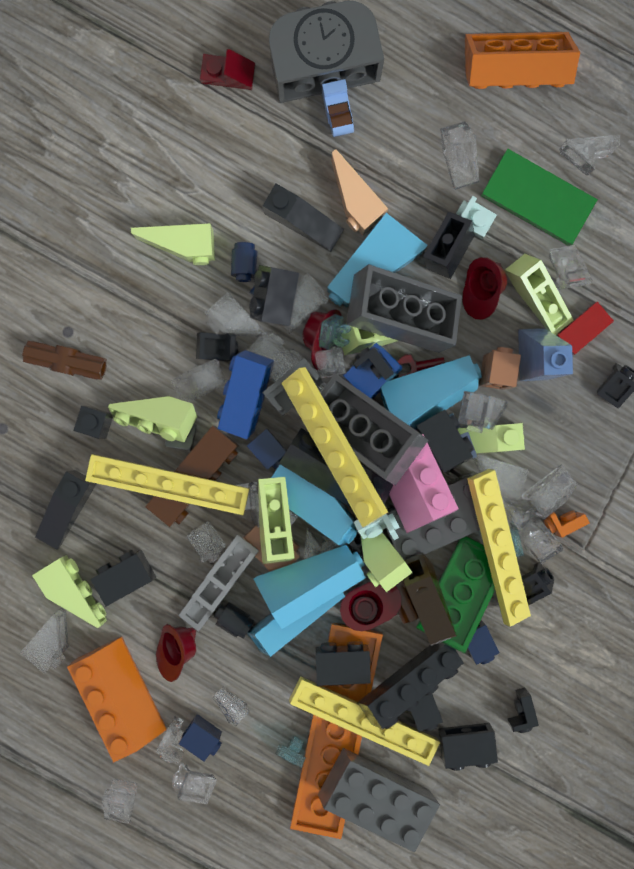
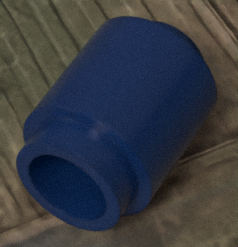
[231,242,258,282]

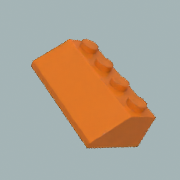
[465,32,580,89]
[67,636,167,763]

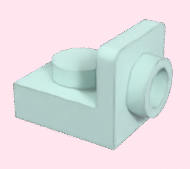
[456,196,497,239]
[354,513,400,540]

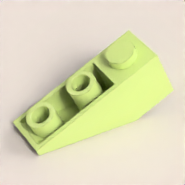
[108,396,197,442]
[32,555,107,628]

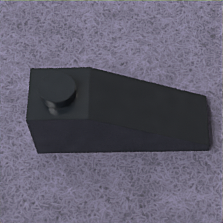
[262,183,344,252]
[35,470,97,550]

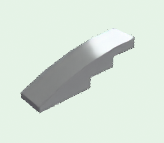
[178,534,259,632]

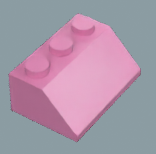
[389,434,458,533]

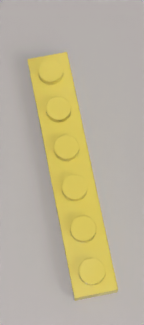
[281,367,388,528]
[85,454,250,515]
[467,469,531,627]
[289,676,440,766]

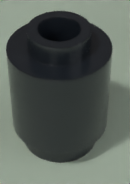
[214,602,254,639]

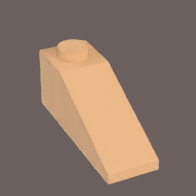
[331,149,388,235]

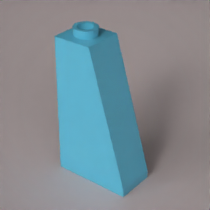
[327,213,428,307]
[380,355,482,430]
[271,464,358,546]
[254,545,366,629]
[247,592,345,657]

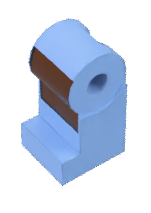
[322,79,354,137]

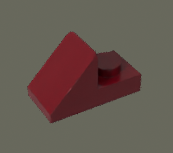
[200,49,255,90]

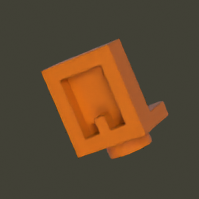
[543,510,590,538]

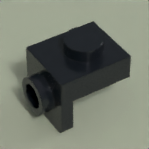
[196,332,238,362]

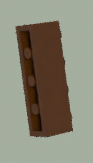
[145,426,239,527]

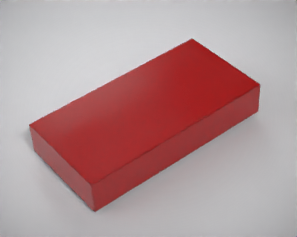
[556,301,614,355]

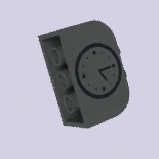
[269,1,384,103]

